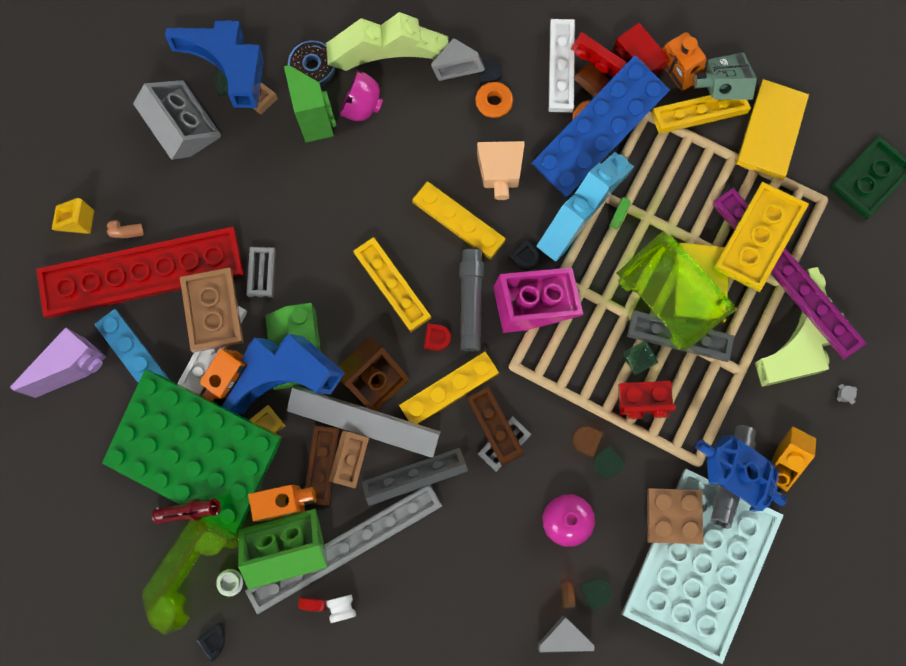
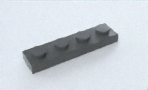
[627,310,734,362]
[362,448,468,506]

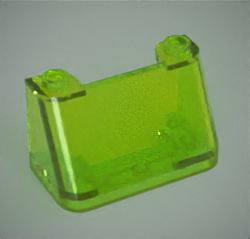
[617,230,738,351]
[142,517,239,635]

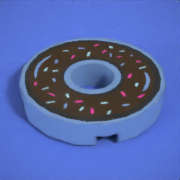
[288,40,336,86]

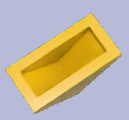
[52,198,94,234]

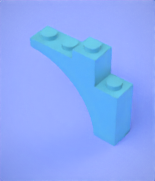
[536,152,634,261]

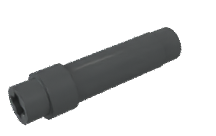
[459,249,484,351]
[710,425,756,529]

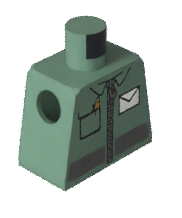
[693,53,757,100]

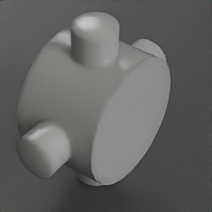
[837,384,857,404]

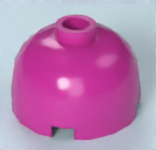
[340,70,383,121]
[542,494,595,547]

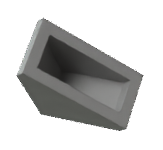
[432,38,485,81]
[537,616,594,652]

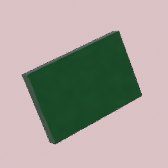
[829,135,906,220]

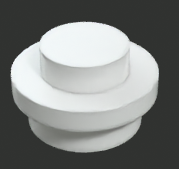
[216,569,244,596]

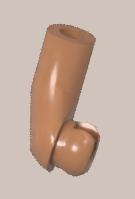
[107,220,143,238]

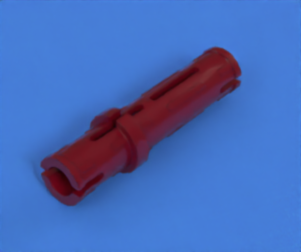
[152,498,221,525]

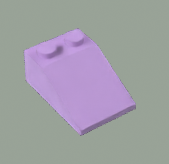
[10,328,106,398]

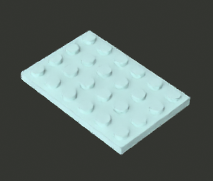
[621,469,783,664]

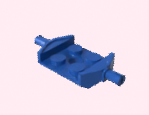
[695,434,787,512]

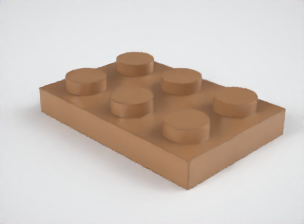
[180,268,244,353]

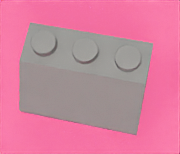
[133,80,221,160]

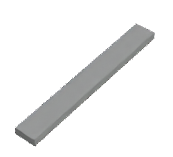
[245,485,442,614]

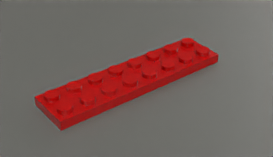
[36,227,244,319]

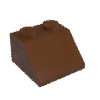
[338,336,410,411]

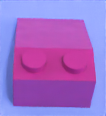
[493,268,583,333]

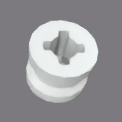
[326,594,356,623]

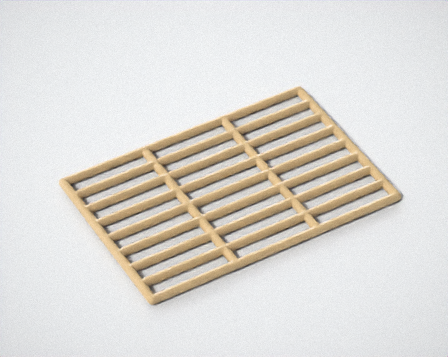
[509,111,828,467]

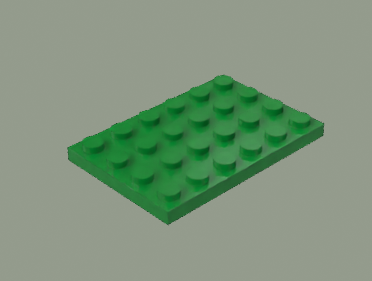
[102,370,283,534]

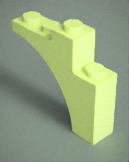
[326,12,449,71]
[755,267,849,387]

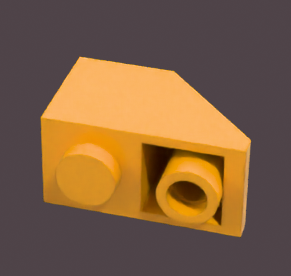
[771,426,816,491]

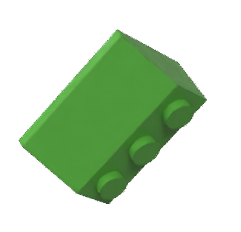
[284,65,336,143]
[265,303,321,390]
[238,509,327,590]

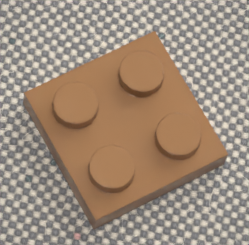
[647,488,703,544]

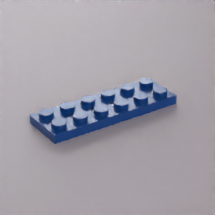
[531,56,670,198]

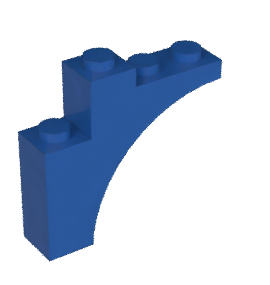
[165,20,264,108]
[222,334,344,414]

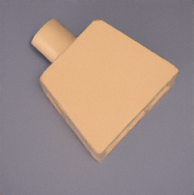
[477,141,524,200]

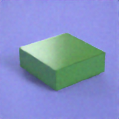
[609,197,631,230]

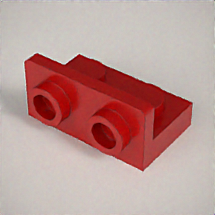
[618,381,676,419]

